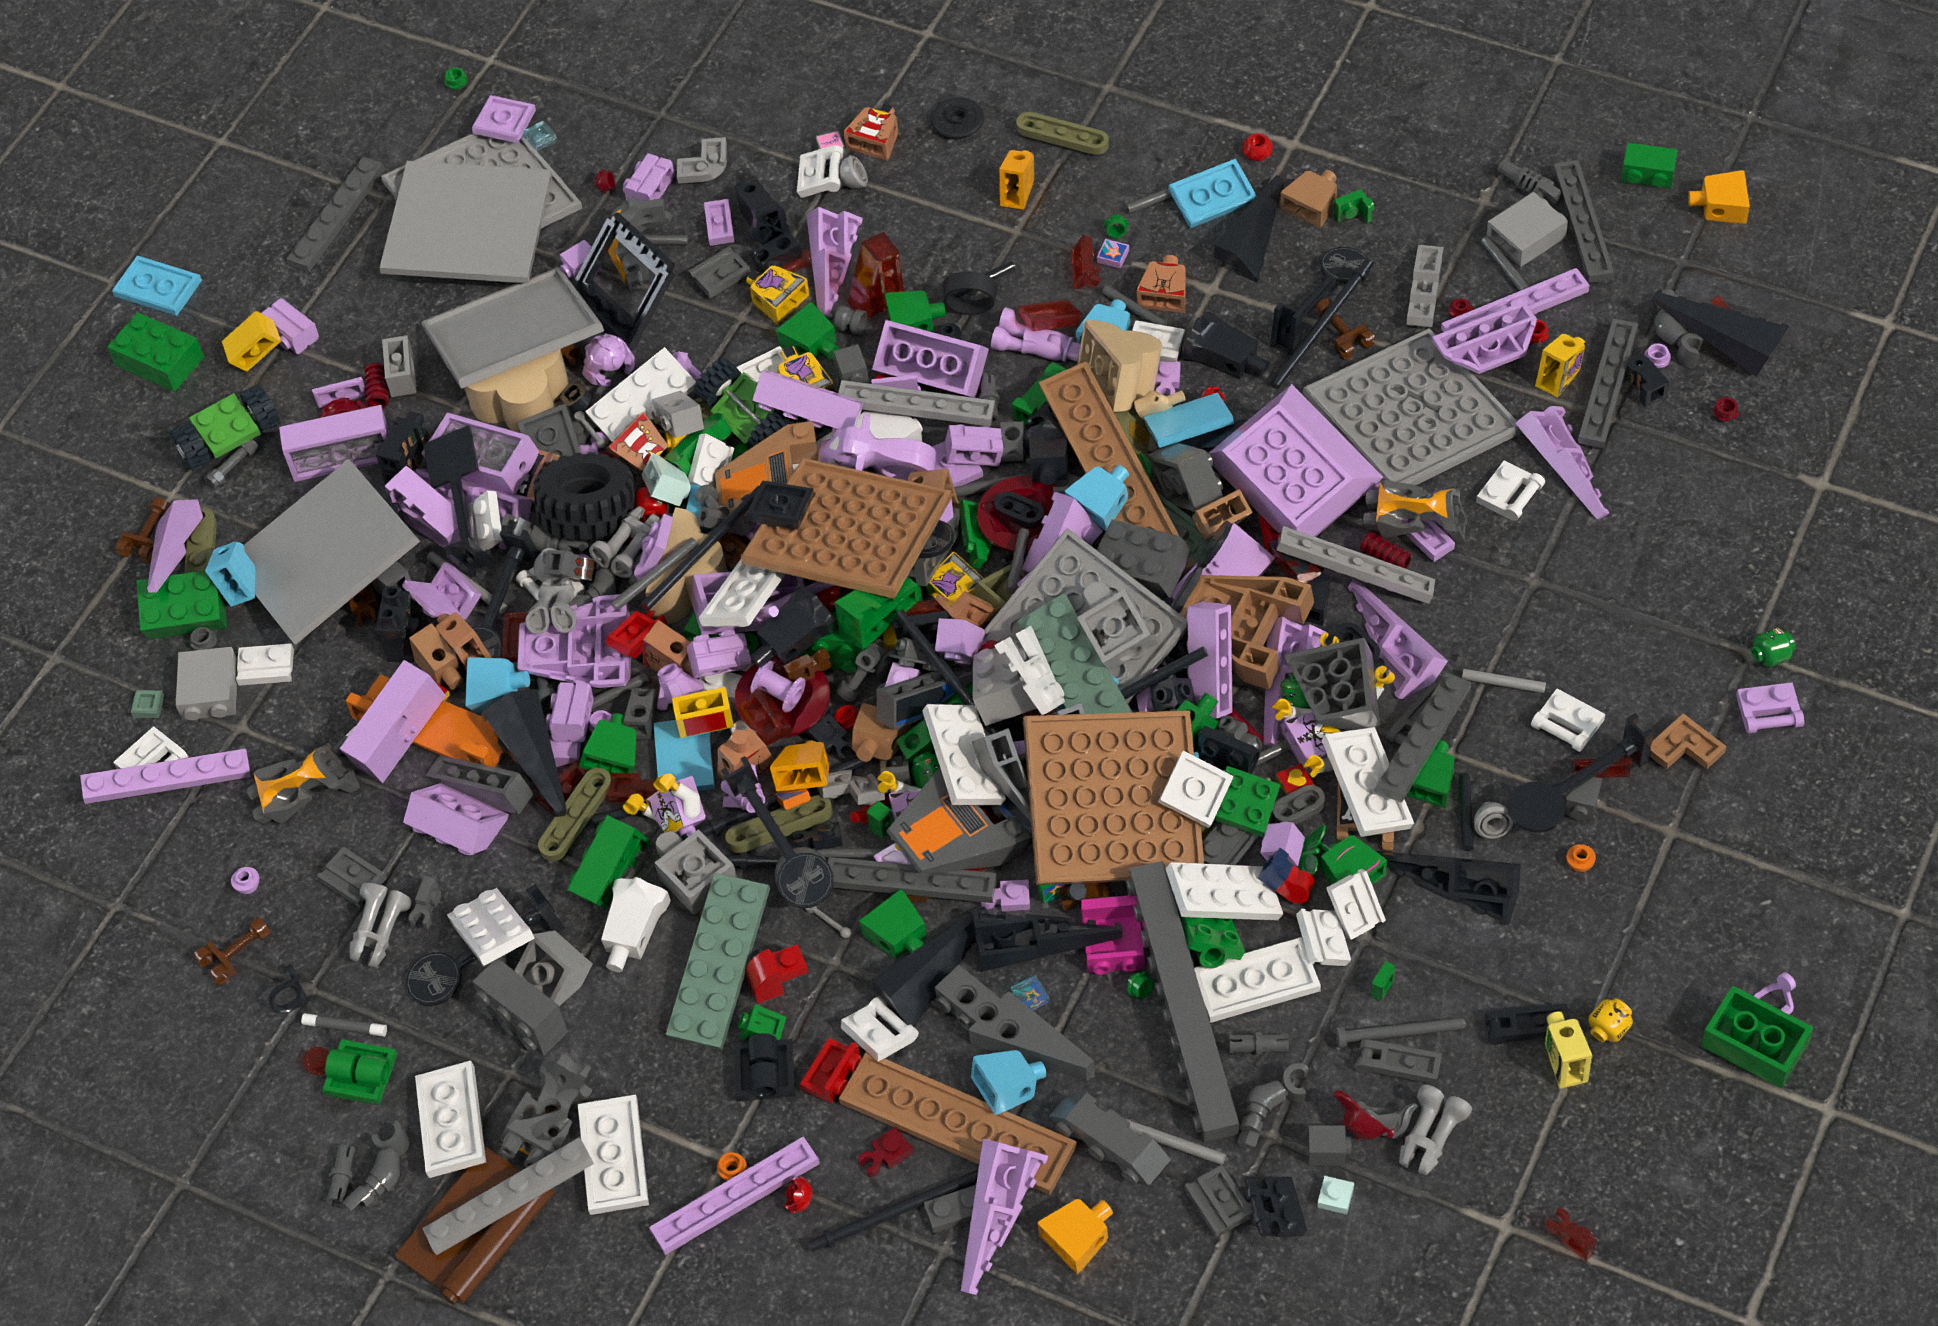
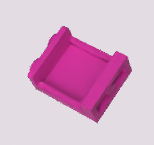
[1081,896,1145,975]

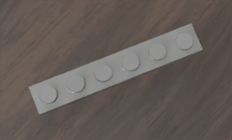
[838,380,995,427]
[1276,526,1435,604]
[422,1137,594,1255]

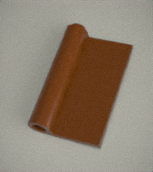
[395,1147,555,1305]

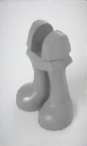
[589,506,660,578]
[525,577,577,634]
[350,883,412,968]
[1399,1085,1472,1175]

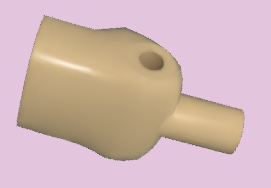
[1134,391,1185,420]

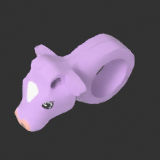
[818,413,936,481]

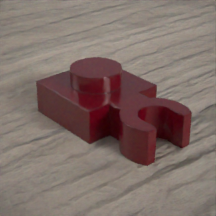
[858,1127,913,1177]

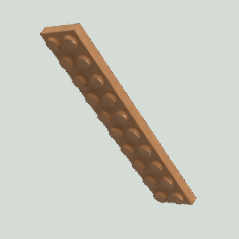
[1039,361,1195,577]

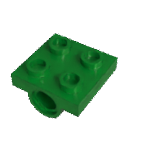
[1214,766,1281,837]
[1178,908,1245,969]
[322,1039,398,1105]

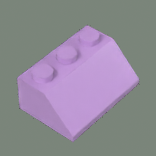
[403,783,509,855]

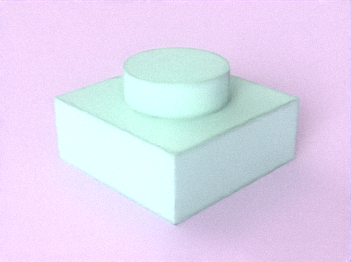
[1318,1176,1354,1214]

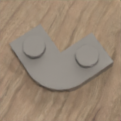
[677,137,727,184]
[816,770,885,805]

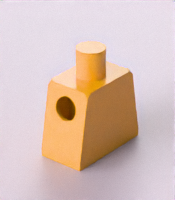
[999,150,1034,210]
[1688,170,1750,223]
[770,741,829,792]
[1038,1199,1113,1274]

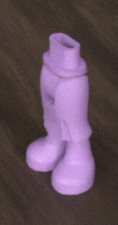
[991,307,1081,362]

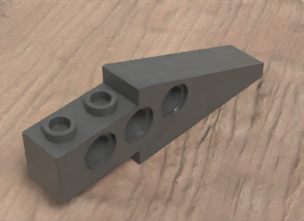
[935,965,1095,1082]

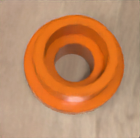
[1566,844,1596,872]
[717,1152,747,1181]

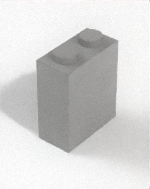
[1487,192,1568,267]
[176,647,238,720]

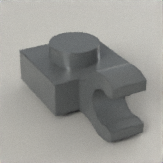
[409,876,441,929]

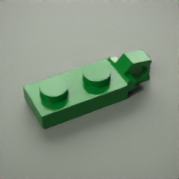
[958,499,992,569]

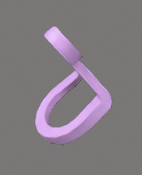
[1754,972,1796,1014]

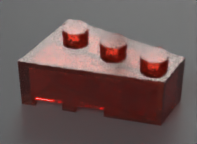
[847,232,904,319]

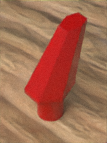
[850,796,890,825]

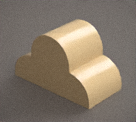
[1077,320,1162,412]
[464,349,568,433]
[645,507,728,624]

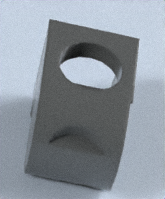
[1000,422,1025,462]

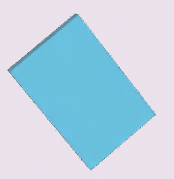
[1168,159,1257,228]
[112,255,202,316]
[1144,393,1234,448]
[654,720,715,791]

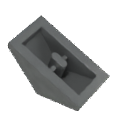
[880,755,911,796]

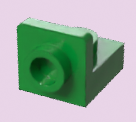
[1334,189,1375,223]
[738,1004,786,1041]

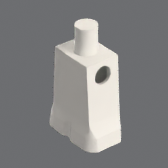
[601,877,671,972]

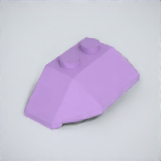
[1432,301,1537,374]

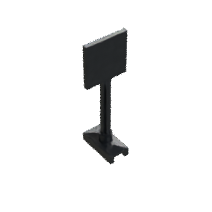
[423,425,495,577]

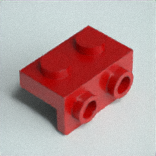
[800,1038,861,1104]

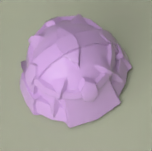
[582,333,635,387]

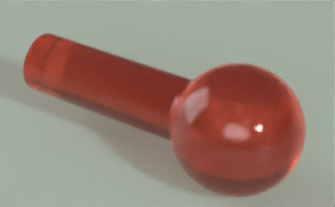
[781,249,812,273]

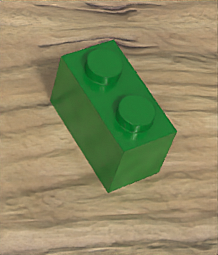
[1621,143,1678,188]

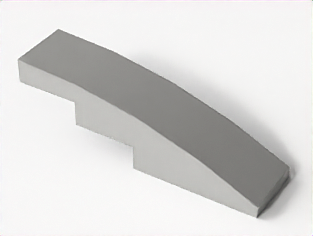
[1407,245,1444,327]

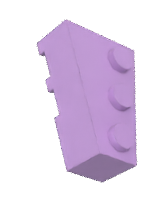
[385,466,471,549]
[1021,492,1102,574]

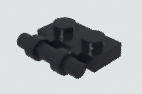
[1244,1177,1307,1237]

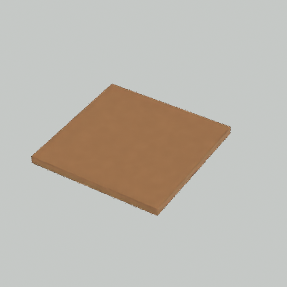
[741,458,952,599]
[1023,711,1204,885]

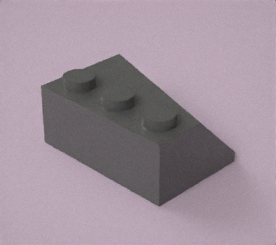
[1284,638,1380,731]

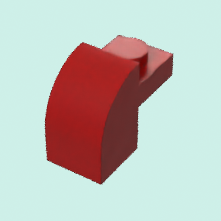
[746,944,809,1004]

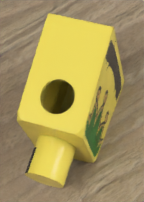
[1545,1012,1592,1089]

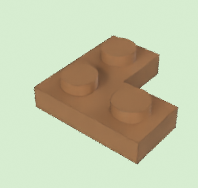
[1649,713,1727,769]

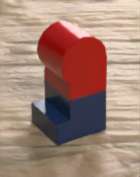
[1258,848,1315,904]

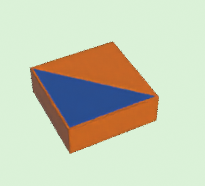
[775,788,811,810]

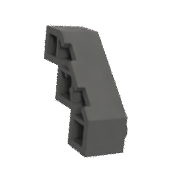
[1049,1091,1171,1186]

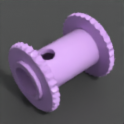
[750,660,805,712]

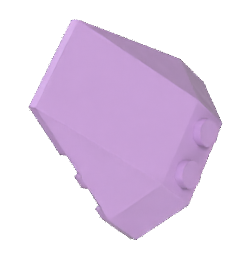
[518,594,631,688]

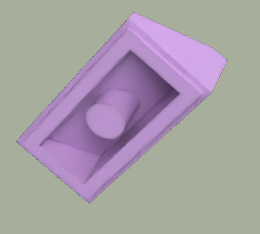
[312,377,366,408]

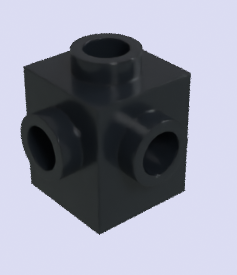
[1150,674,1196,712]

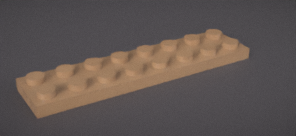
[839,1052,1076,1195]

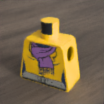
[746,266,809,325]
[1535,334,1586,397]
[777,346,834,390]
[923,552,984,616]

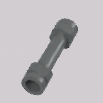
[204,439,258,489]

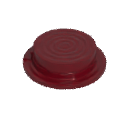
[977,476,1057,553]
[735,656,830,738]

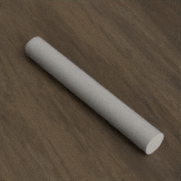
[1462,669,1546,693]

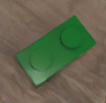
[867,801,893,839]

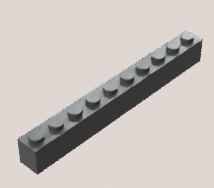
[1126,861,1239,1142]

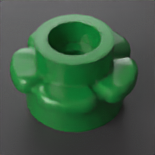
[444,67,468,90]
[1104,214,1129,238]
[1127,972,1154,999]

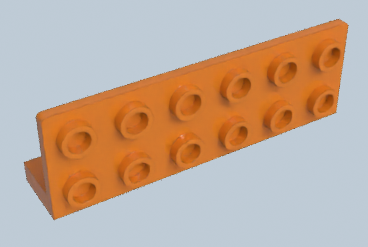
[345,675,504,767]

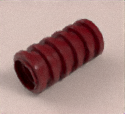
[364,363,389,409]
[1360,532,1411,569]

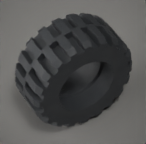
[533,452,635,542]

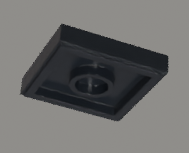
[746,481,814,530]

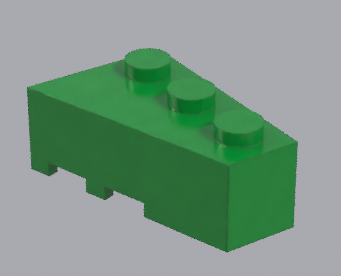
[835,577,920,651]
[568,815,652,910]

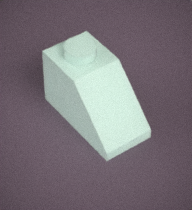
[642,453,691,506]

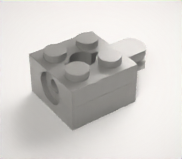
[1077,582,1157,671]
[655,829,737,915]

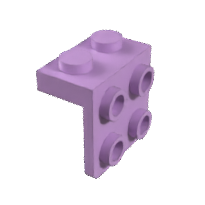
[402,562,482,620]

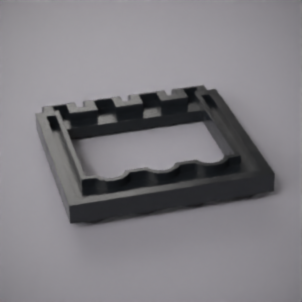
[572,212,675,350]

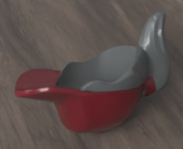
[1332,1090,1418,1140]

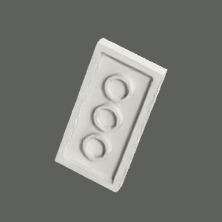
[585,347,697,442]
[699,560,785,628]
[922,704,1006,805]
[1322,727,1414,837]
[1166,862,1283,920]
[447,888,534,966]
[1194,937,1321,1023]
[415,1061,486,1178]
[578,1095,649,1215]

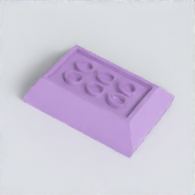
[1209,384,1383,537]

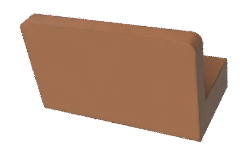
[935,591,997,628]

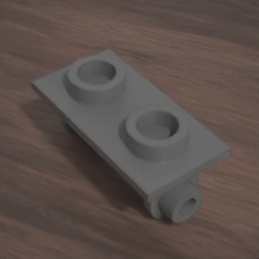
[889,637,944,671]

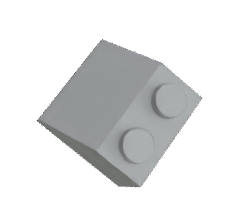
[515,931,593,1006]

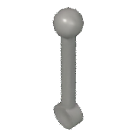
[574,411,607,448]
[805,906,851,938]

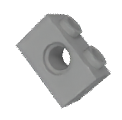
[382,335,417,397]
[651,391,704,438]

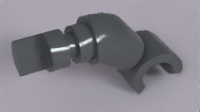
[1654,289,1704,369]
[501,514,589,554]
[569,547,624,607]
[1237,1063,1309,1149]
[342,1120,410,1211]

